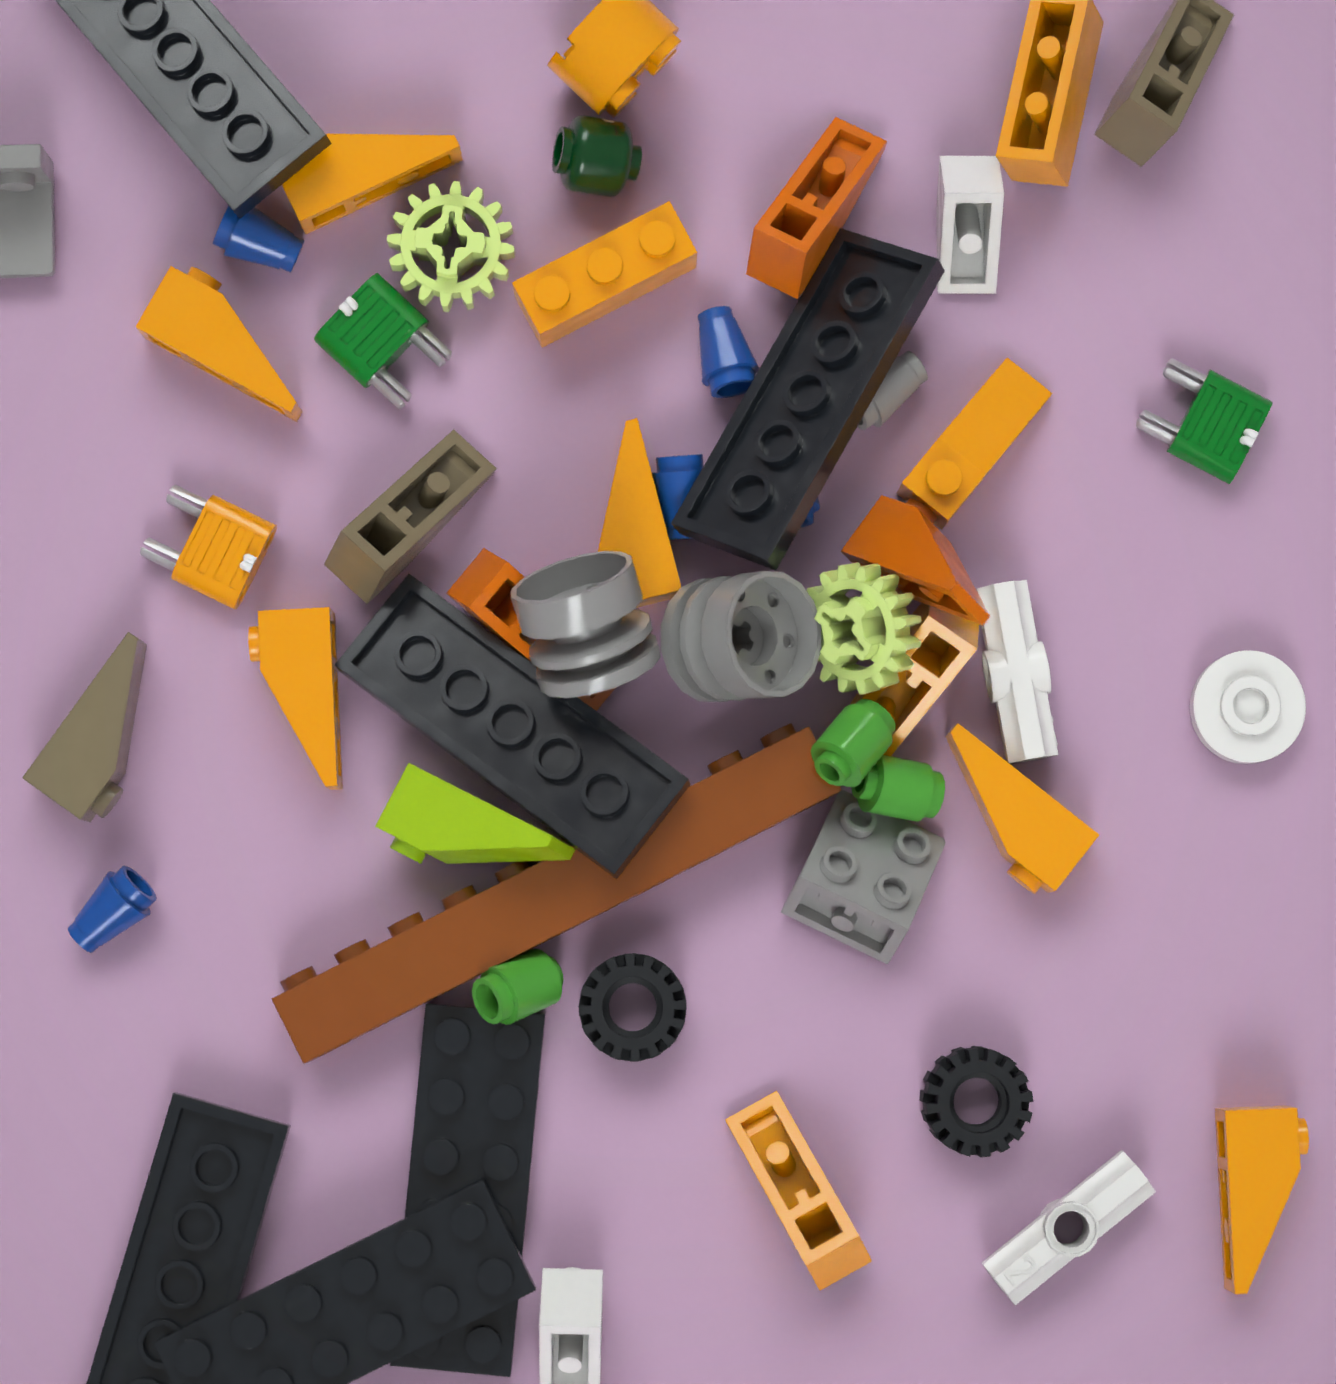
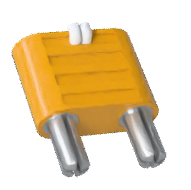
[140,485,277,610]

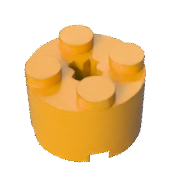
[547,0,681,118]

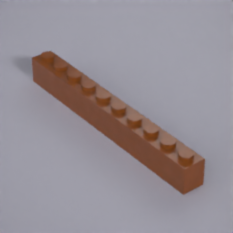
[272,723,842,1064]

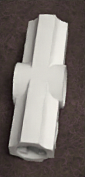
[976,580,1058,764]
[981,1150,1156,1305]

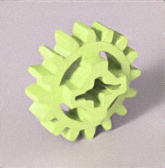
[387,181,515,312]
[806,562,922,695]

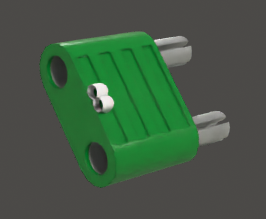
[314,273,452,409]
[1136,358,1273,484]

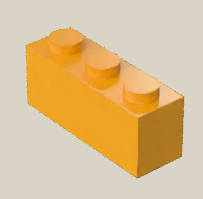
[996,0,1104,187]
[512,201,697,348]

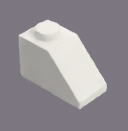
[936,156,1004,294]
[539,1267,603,1384]

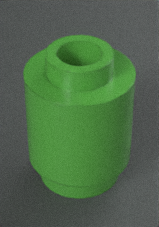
[811,699,896,787]
[852,755,945,822]
[472,948,564,1025]

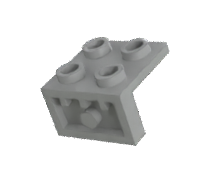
[0,144,55,278]
[781,790,945,964]

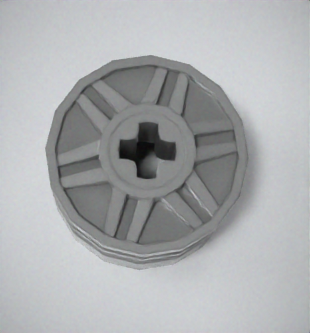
[511,551,661,698]
[661,571,821,702]

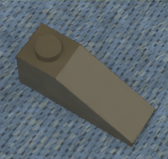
[1094,0,1234,167]
[324,429,497,604]
[22,632,147,823]

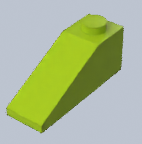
[375,763,576,864]

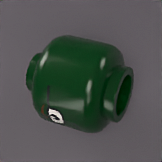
[552,116,642,197]

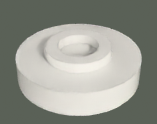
[1190,650,1306,764]

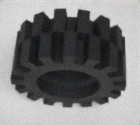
[578,953,687,1062]
[919,1046,1033,1157]

